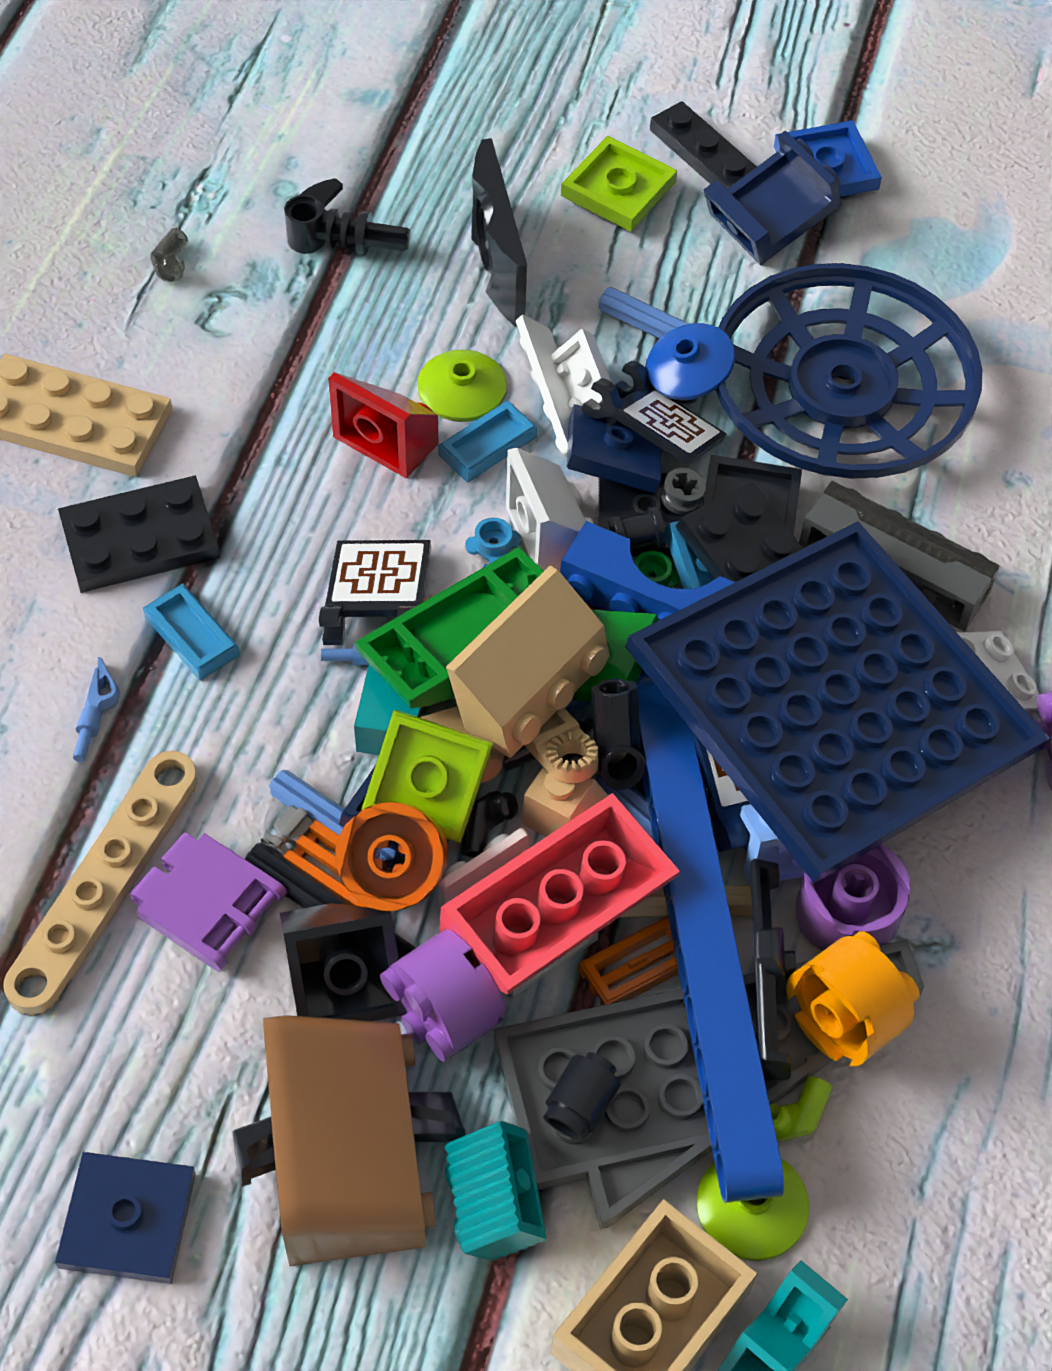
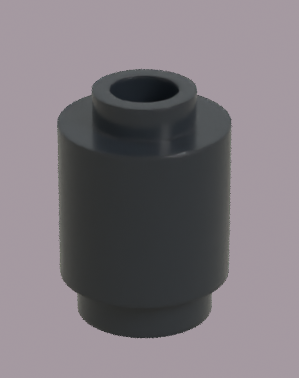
[543,1052,621,1141]

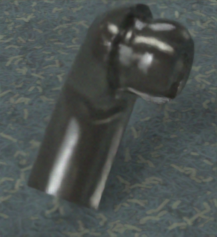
[150,228,188,283]

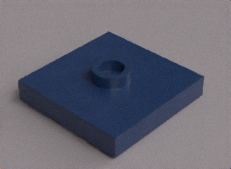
[566,404,661,493]
[55,1152,196,1284]

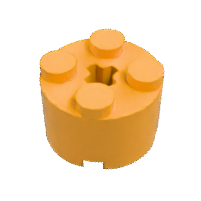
[786,931,920,1066]

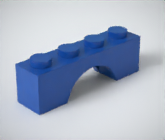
[560,521,735,620]

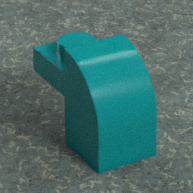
[717,1260,848,1371]

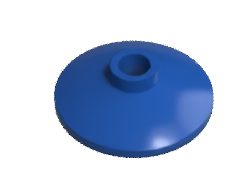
[646,323,735,400]

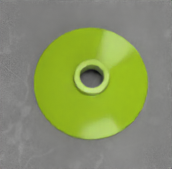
[418,350,507,422]
[696,1158,809,1261]

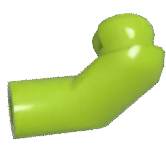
[770,1076,833,1142]

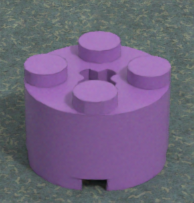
[796,844,910,951]
[380,929,506,1062]

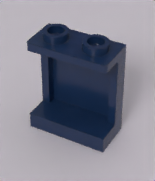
[703,131,841,266]

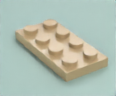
[0,353,173,477]

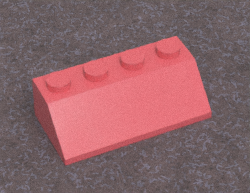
[439,793,680,995]

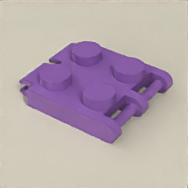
[130,833,287,972]

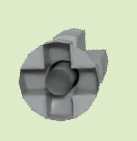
[260,805,313,856]

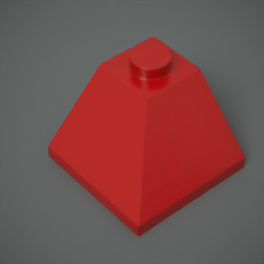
[328,372,439,479]

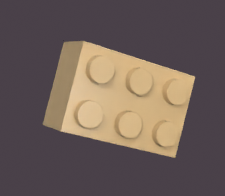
[551,1199,758,1371]

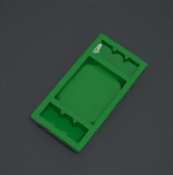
[355,547,544,709]

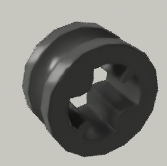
[660,467,706,515]

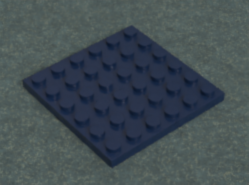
[625,521,1050,884]

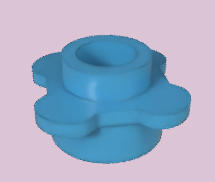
[465,517,521,564]

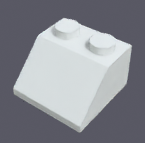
[506,448,593,572]

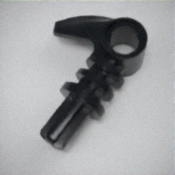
[284,178,410,255]

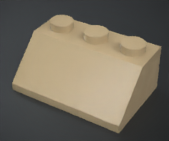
[446,565,610,758]

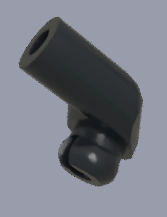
[461,791,518,857]

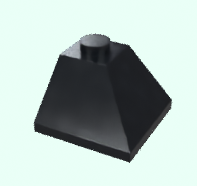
[280,903,407,1021]

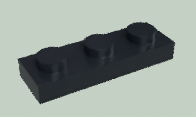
[650,101,757,189]

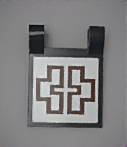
[581,360,727,466]
[319,540,432,645]

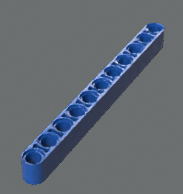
[636,673,784,1203]

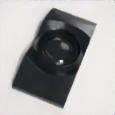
[471,138,527,326]

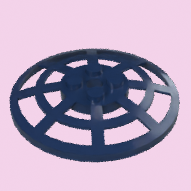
[716,263,983,479]

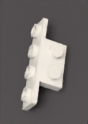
[516,315,611,458]

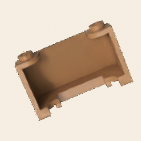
[263,1015,436,1266]

